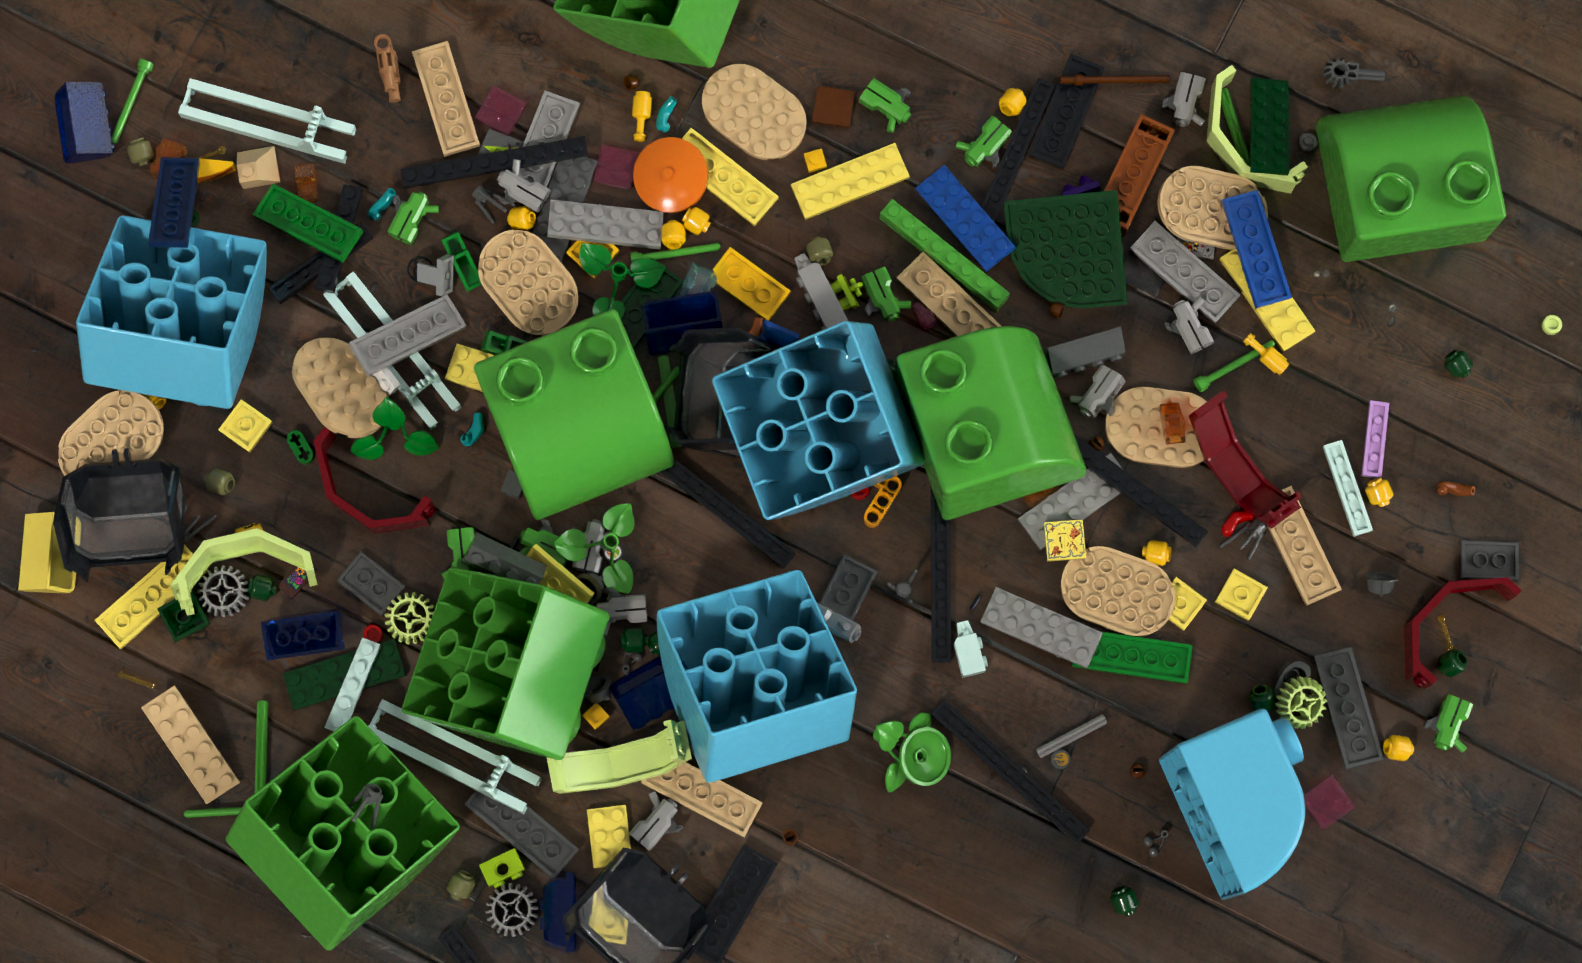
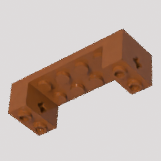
[1104,114,1175,237]

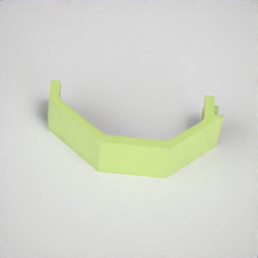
[1207,65,1308,194]
[171,528,317,616]
[547,720,692,794]

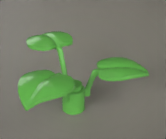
[554,503,634,594]
[873,712,932,792]

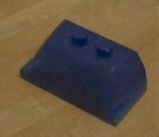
[261,609,345,661]
[540,872,577,953]

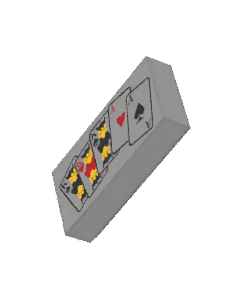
[1177,237,1215,260]

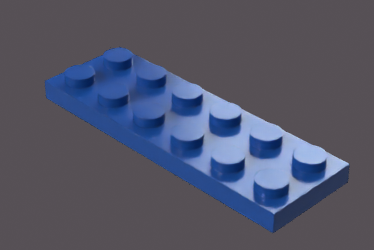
[915,165,1016,272]
[1221,190,1292,309]

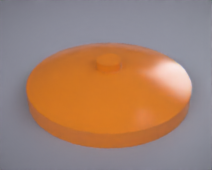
[633,137,709,213]

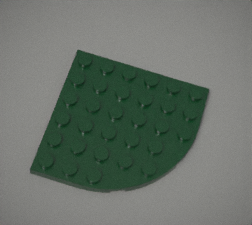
[1004,190,1128,308]

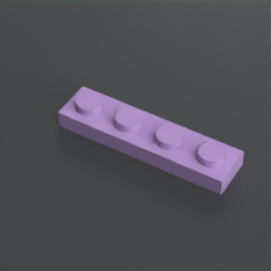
[1361,400,1389,478]

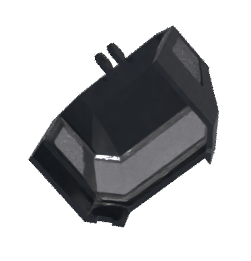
[664,327,775,458]
[53,448,186,582]
[563,847,712,963]

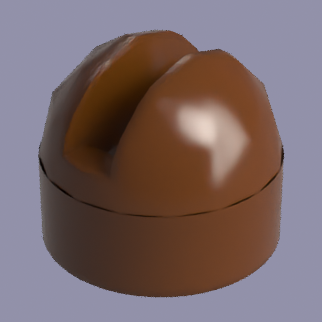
[623,75,640,91]
[1049,302,1065,319]
[1088,436,1104,452]
[1130,763,1146,779]
[782,829,798,846]

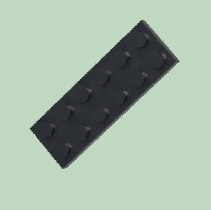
[1028,53,1105,169]
[694,845,778,963]

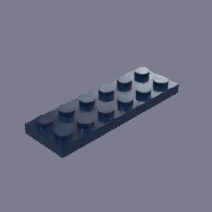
[148,157,200,248]

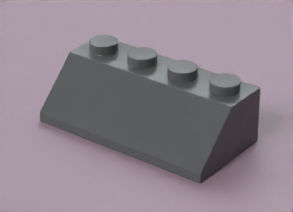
[1045,326,1125,379]
[461,533,547,584]

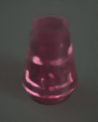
[911,302,937,330]

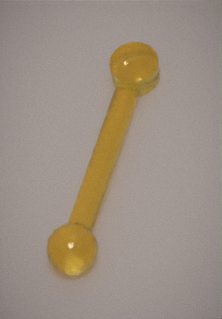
[197,146,226,159]
[1438,615,1456,651]
[117,671,155,689]

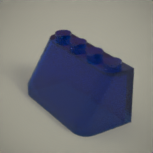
[54,82,114,163]
[642,292,723,355]
[610,656,688,731]

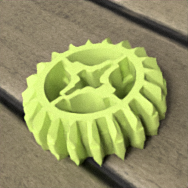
[385,592,435,645]
[1275,676,1328,729]

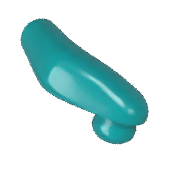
[656,96,677,133]
[367,188,396,221]
[460,413,485,447]

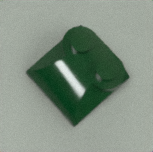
[157,590,211,643]

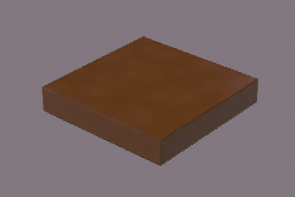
[812,86,855,129]

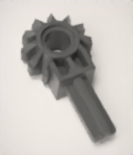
[1322,56,1385,89]

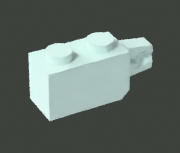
[953,621,988,678]

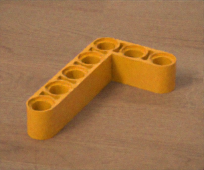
[864,476,902,528]

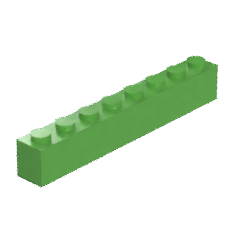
[880,199,1010,312]

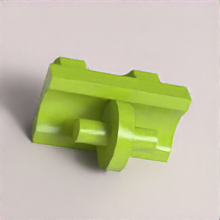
[830,274,864,310]

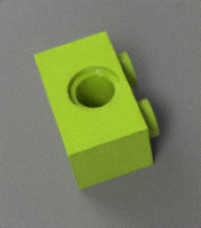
[479,848,526,889]

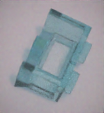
[677,262,717,309]

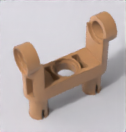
[374,34,401,103]

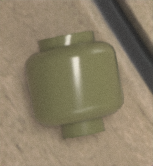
[127,137,154,167]
[806,237,833,266]
[205,468,235,496]
[447,870,476,901]

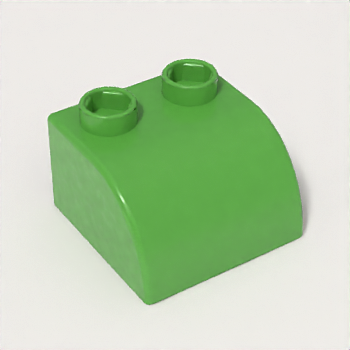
[553,0,740,68]
[1315,95,1506,262]
[474,309,674,520]
[897,326,1086,520]
[402,567,609,760]
[226,716,460,951]

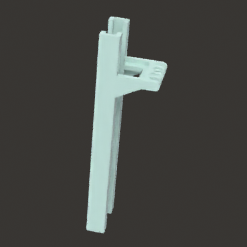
[178,78,356,164]
[323,272,462,431]
[368,699,542,814]

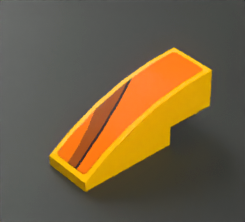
[197,158,237,183]

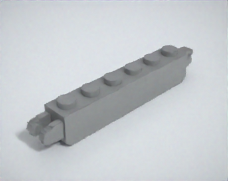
[794,253,848,330]

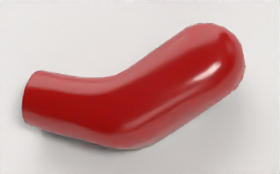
[1221,511,1253,537]

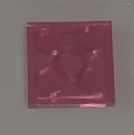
[475,86,527,136]
[593,144,639,190]
[1304,775,1355,830]

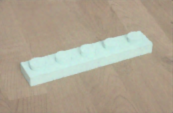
[1323,440,1373,537]
[324,637,381,732]

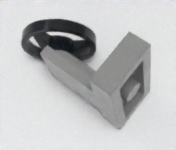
[407,254,454,297]

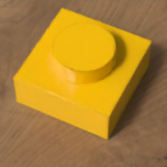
[804,148,827,173]
[582,703,610,730]

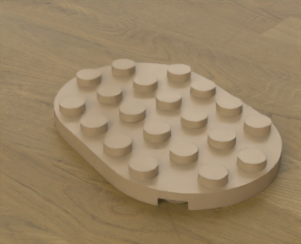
[702,64,806,160]
[1157,166,1268,250]
[478,230,579,335]
[292,338,388,438]
[1105,387,1207,468]
[58,390,164,476]
[1061,546,1175,637]

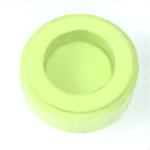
[1542,315,1562,335]

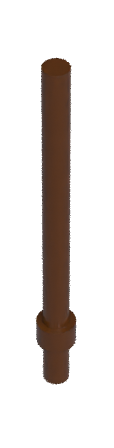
[1059,74,1170,86]

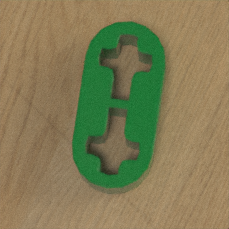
[287,430,314,465]

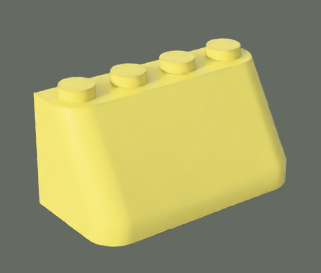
[18,512,80,593]

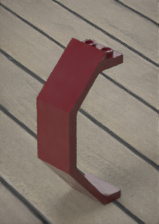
[1189,390,1302,529]
[313,426,435,534]
[1404,577,1522,689]

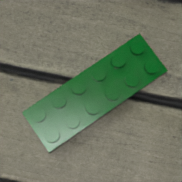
[252,184,364,263]
[1072,632,1192,684]

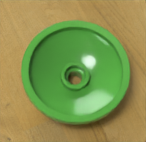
[899,727,951,786]

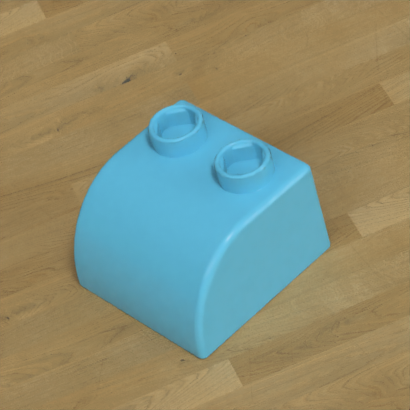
[76,215,267,409]
[712,321,925,520]
[657,570,857,783]
[1159,708,1305,900]

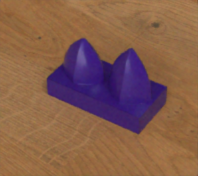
[1062,175,1101,195]

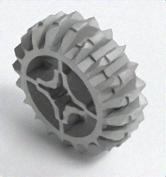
[197,565,249,618]
[485,883,539,937]

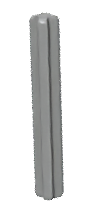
[1036,715,1107,758]

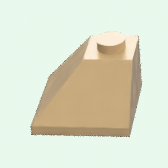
[237,146,281,189]

